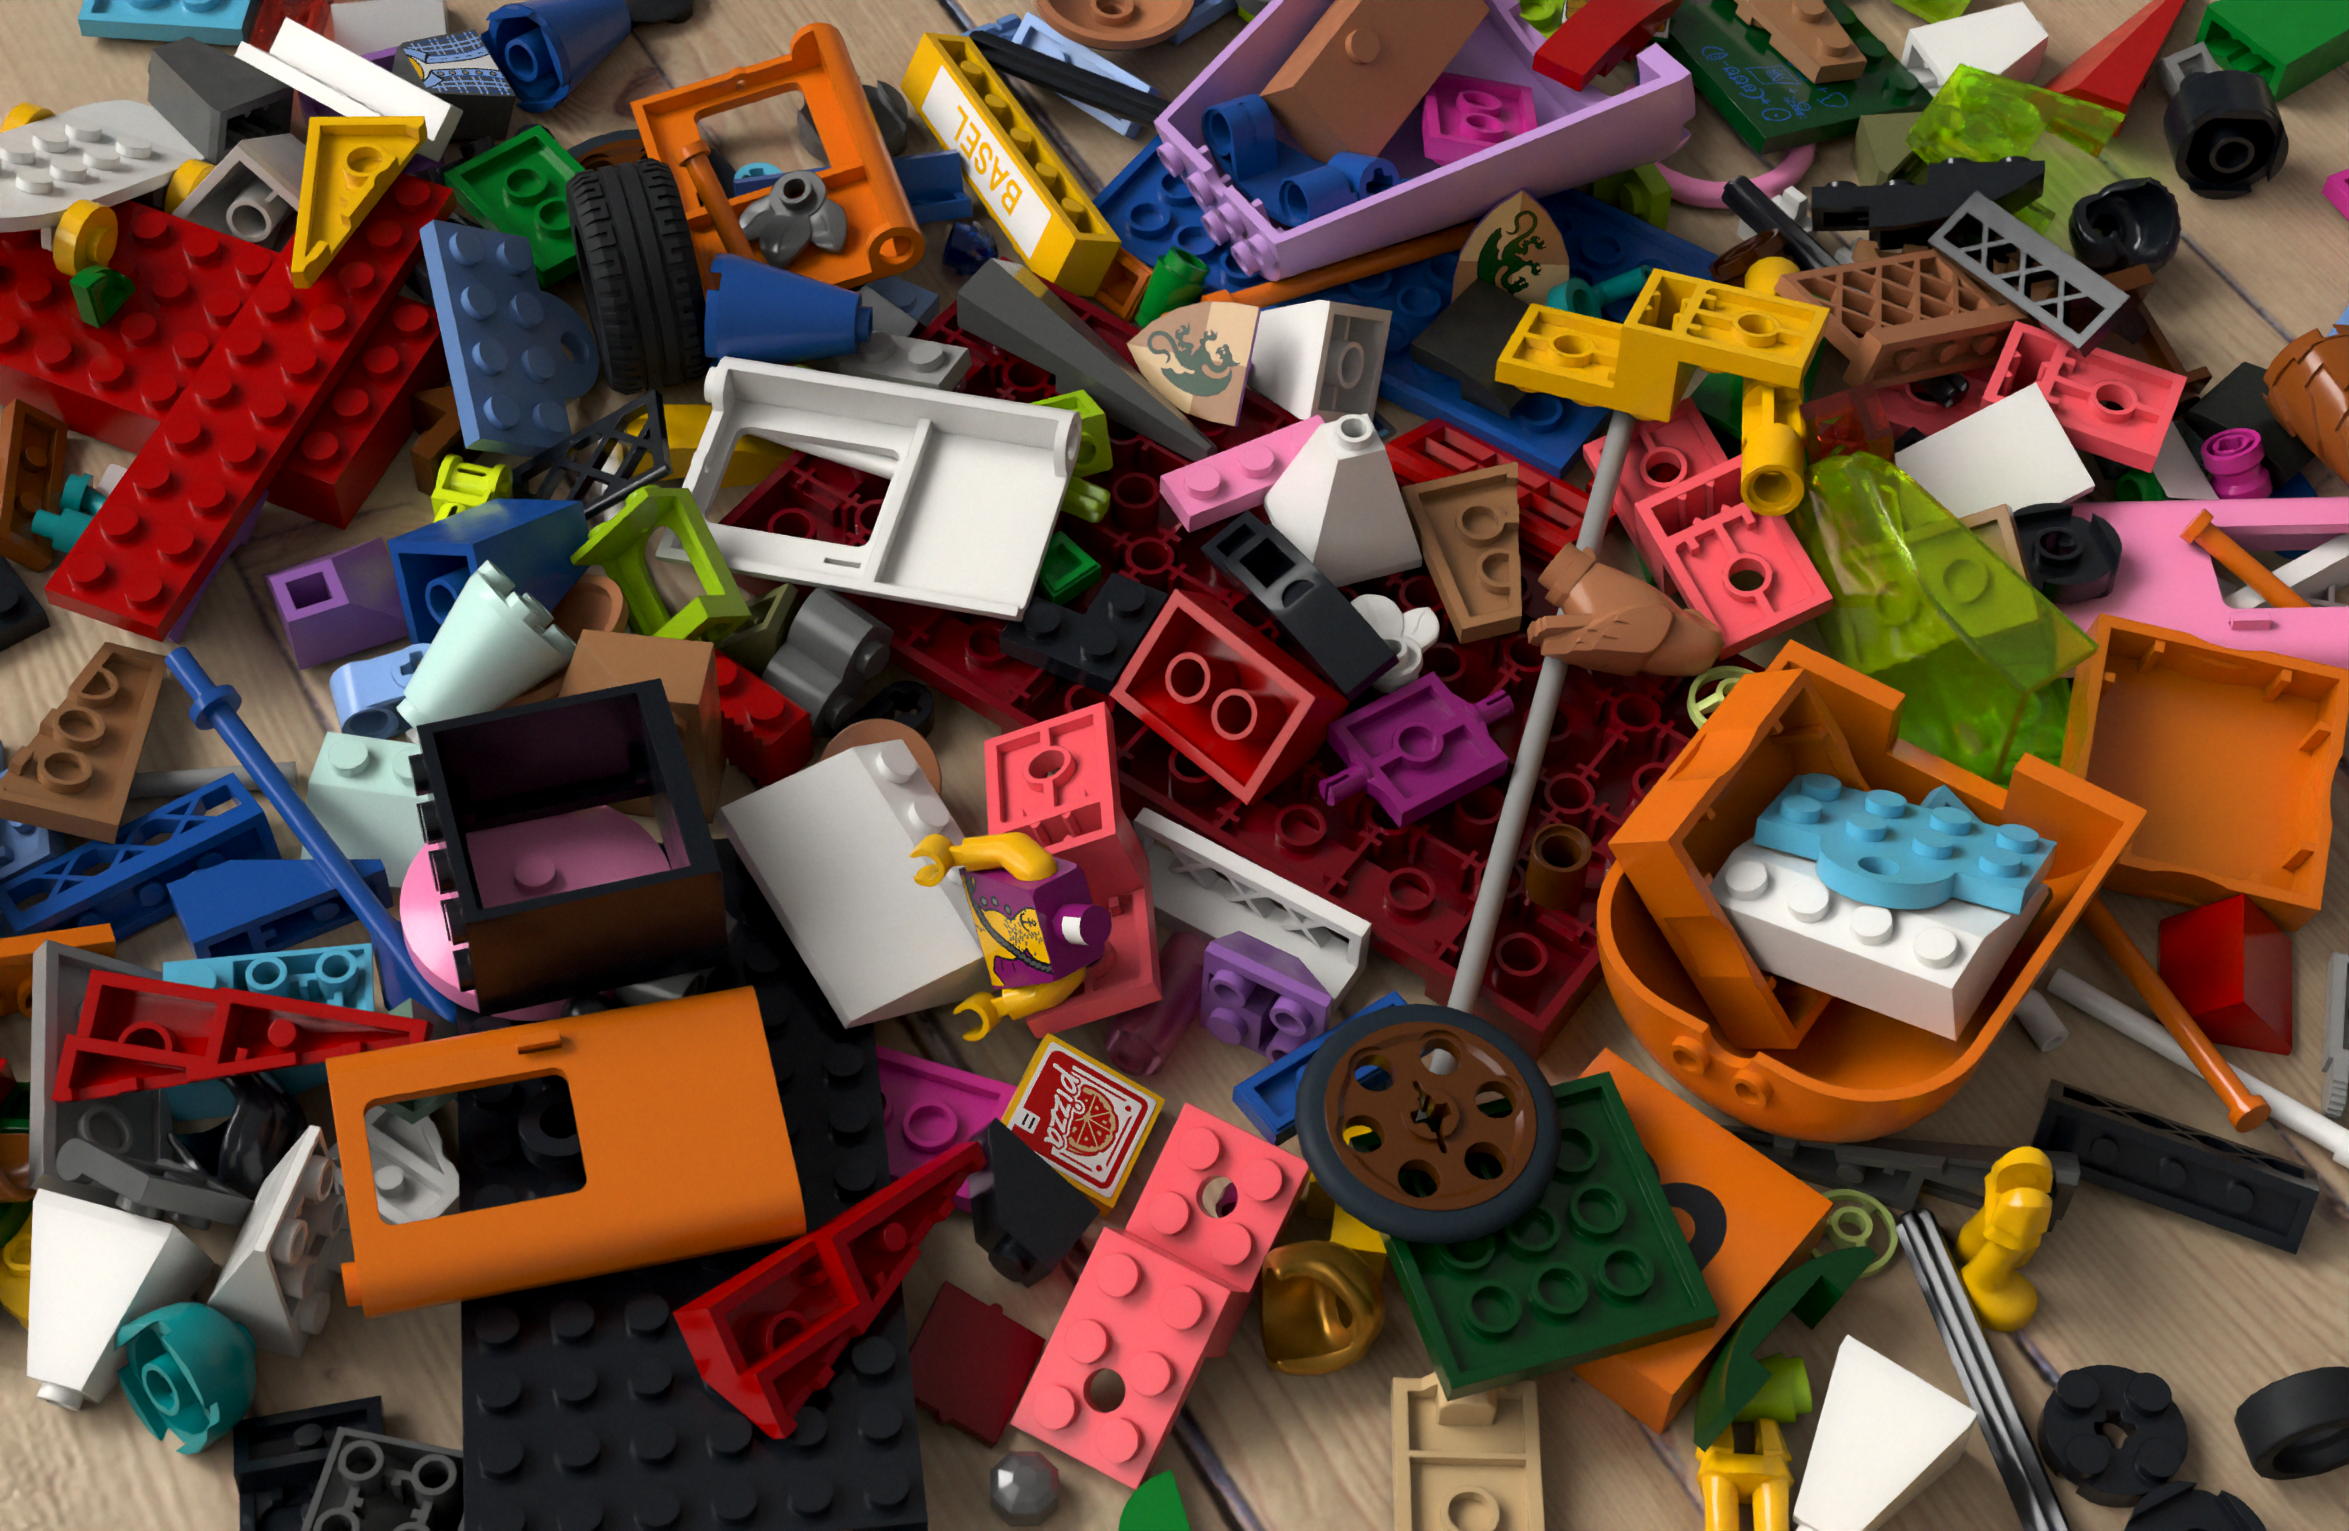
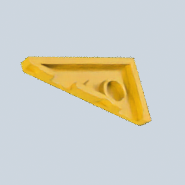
[291,116,428,289]

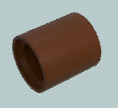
[1525,823,1592,910]

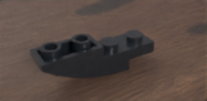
[1811,156,2045,251]
[1200,510,1400,702]

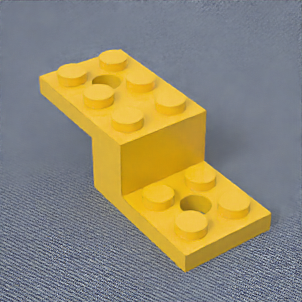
[1495,268,1830,423]

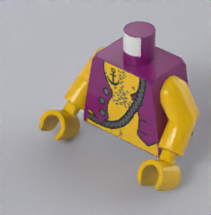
[909,832,1112,1041]

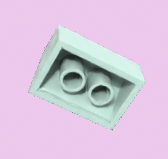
[301,731,429,895]

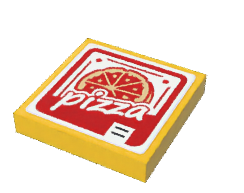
[1000,1033,1166,1217]

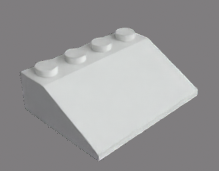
[715,739,999,1029]
[1709,836,2048,1041]

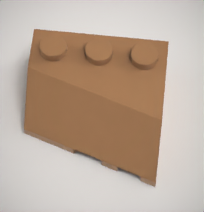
[558,629,727,823]

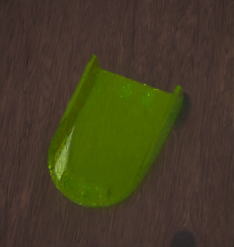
[1785,451,2099,790]

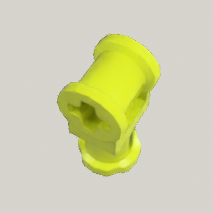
[431,453,513,523]

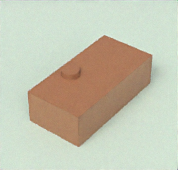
[1259,0,1491,164]

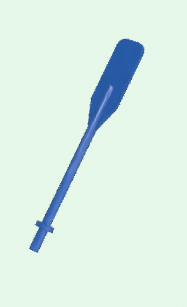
[165,647,458,1103]

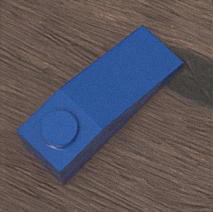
[166,859,394,959]

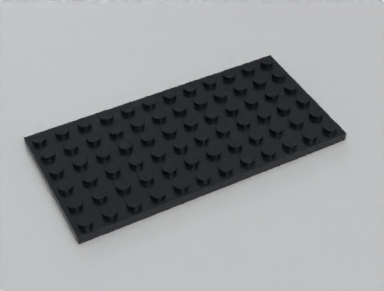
[456,838,928,1531]

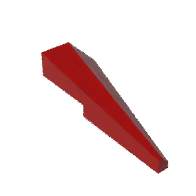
[2012,0,2189,138]
[51,969,434,1103]
[673,1141,987,1439]

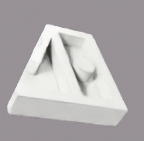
[328,1106,459,1225]

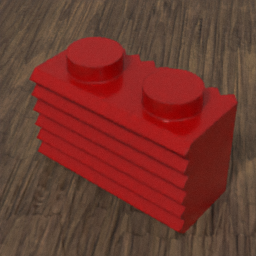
[714,648,814,787]

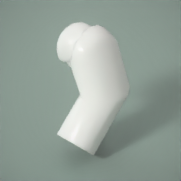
[2014,989,2069,1052]

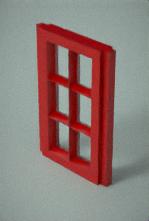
[1385,417,1620,556]

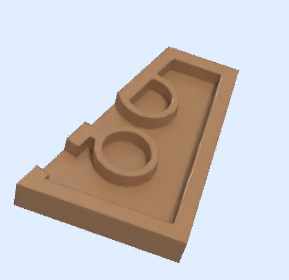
[1401,461,1522,644]

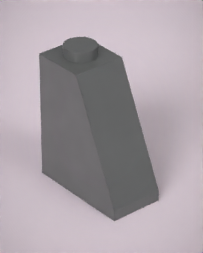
[147,36,294,164]

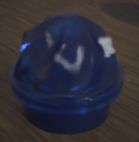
[942,220,999,277]

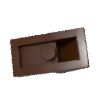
[409,386,484,497]

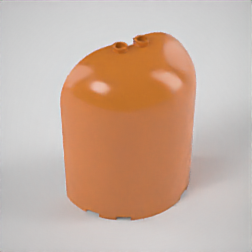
[1596,639,2148,1144]

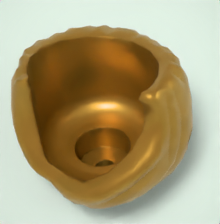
[1258,1240,1385,1376]

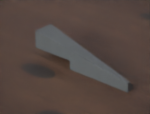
[957,258,1218,462]
[1720,1125,2080,1232]

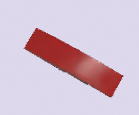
[1532,0,1683,93]

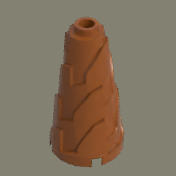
[2261,324,2349,489]

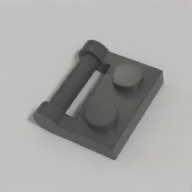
[56,1138,253,1231]

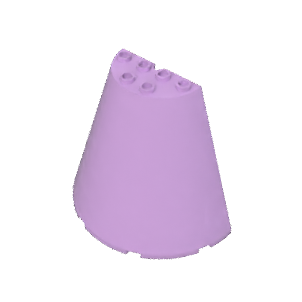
[1154,0,1695,281]

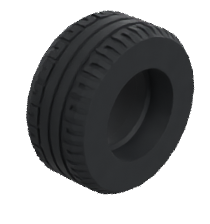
[565,158,712,395]

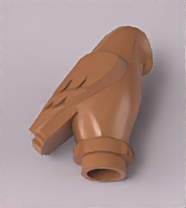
[1527,542,1725,677]

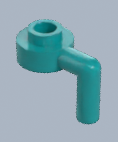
[1546,265,1652,319]

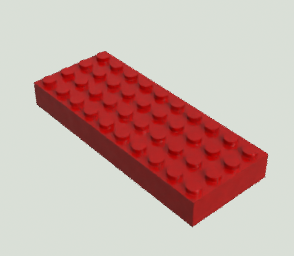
[0,200,450,530]

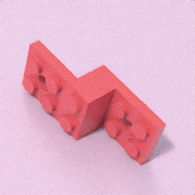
[1854,321,2188,473]
[1583,396,1833,662]
[984,702,1163,1039]
[1010,1102,1312,1490]

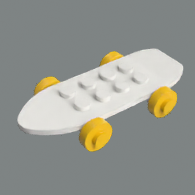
[0,100,216,277]

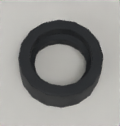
[2234,1366,2349,1480]

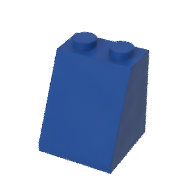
[387,498,591,645]

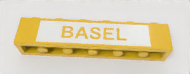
[899,32,1122,297]

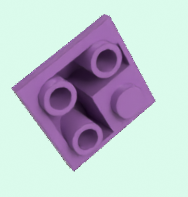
[262,537,409,670]
[1199,931,1333,1063]

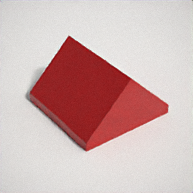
[2156,893,2292,1056]

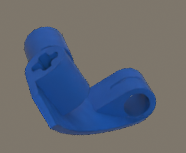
[1202,93,1414,228]

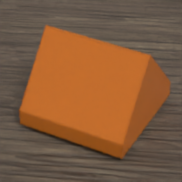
[1093,246,1153,323]

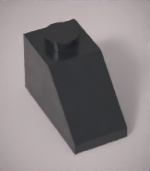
[967,1117,1100,1288]

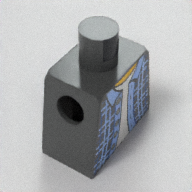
[392,29,516,140]

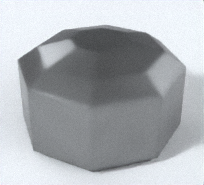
[990,1451,1058,1526]

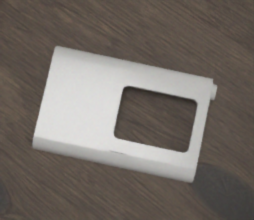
[655,356,1082,622]

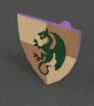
[1451,188,1569,306]
[1127,301,1262,427]

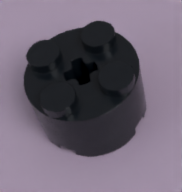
[2163,70,2289,200]

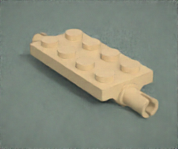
[1390,1372,1545,1531]

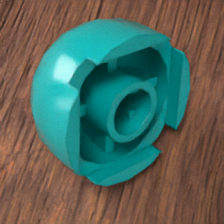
[114,1302,257,1455]

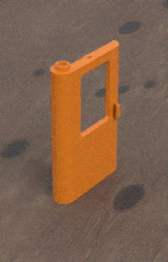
[630,22,925,305]
[325,985,806,1320]

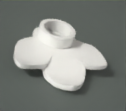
[1351,594,1440,693]

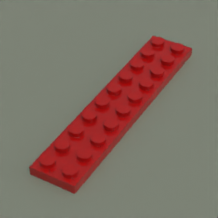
[44,172,457,643]

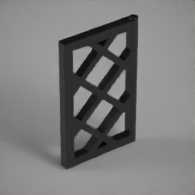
[512,389,673,521]

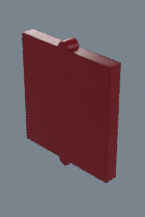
[909,1280,1046,1448]

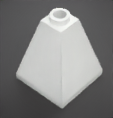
[171,133,306,253]
[1246,300,1392,423]
[1264,413,1423,588]
[27,1188,215,1411]
[1791,1334,1978,1531]

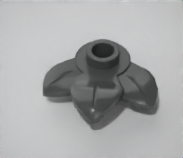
[738,170,848,270]

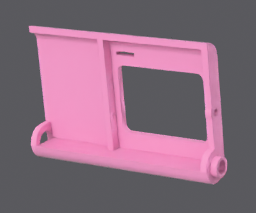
[2044,497,2349,678]

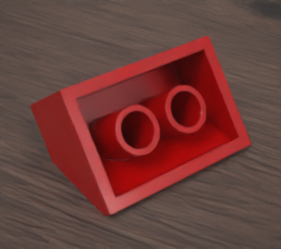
[1109,589,1349,806]

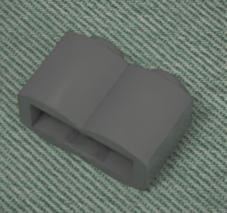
[761,587,894,738]

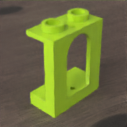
[569,485,752,648]

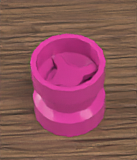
[2201,428,2273,499]

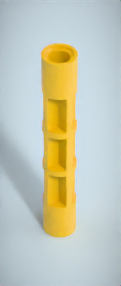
[1741,257,1804,516]

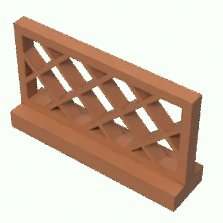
[1774,249,2034,393]

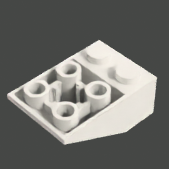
[207,1125,354,1358]

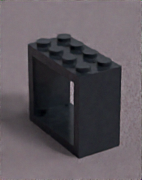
[408,678,730,1017]

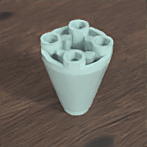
[396,559,577,731]

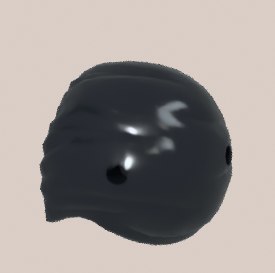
[2068,177,2182,276]
[166,1071,308,1202]

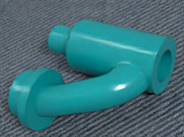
[31,473,107,553]

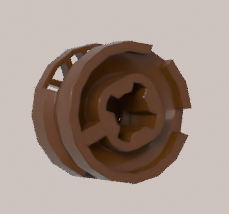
[1708,228,1801,288]

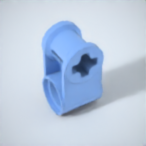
[329,643,430,740]

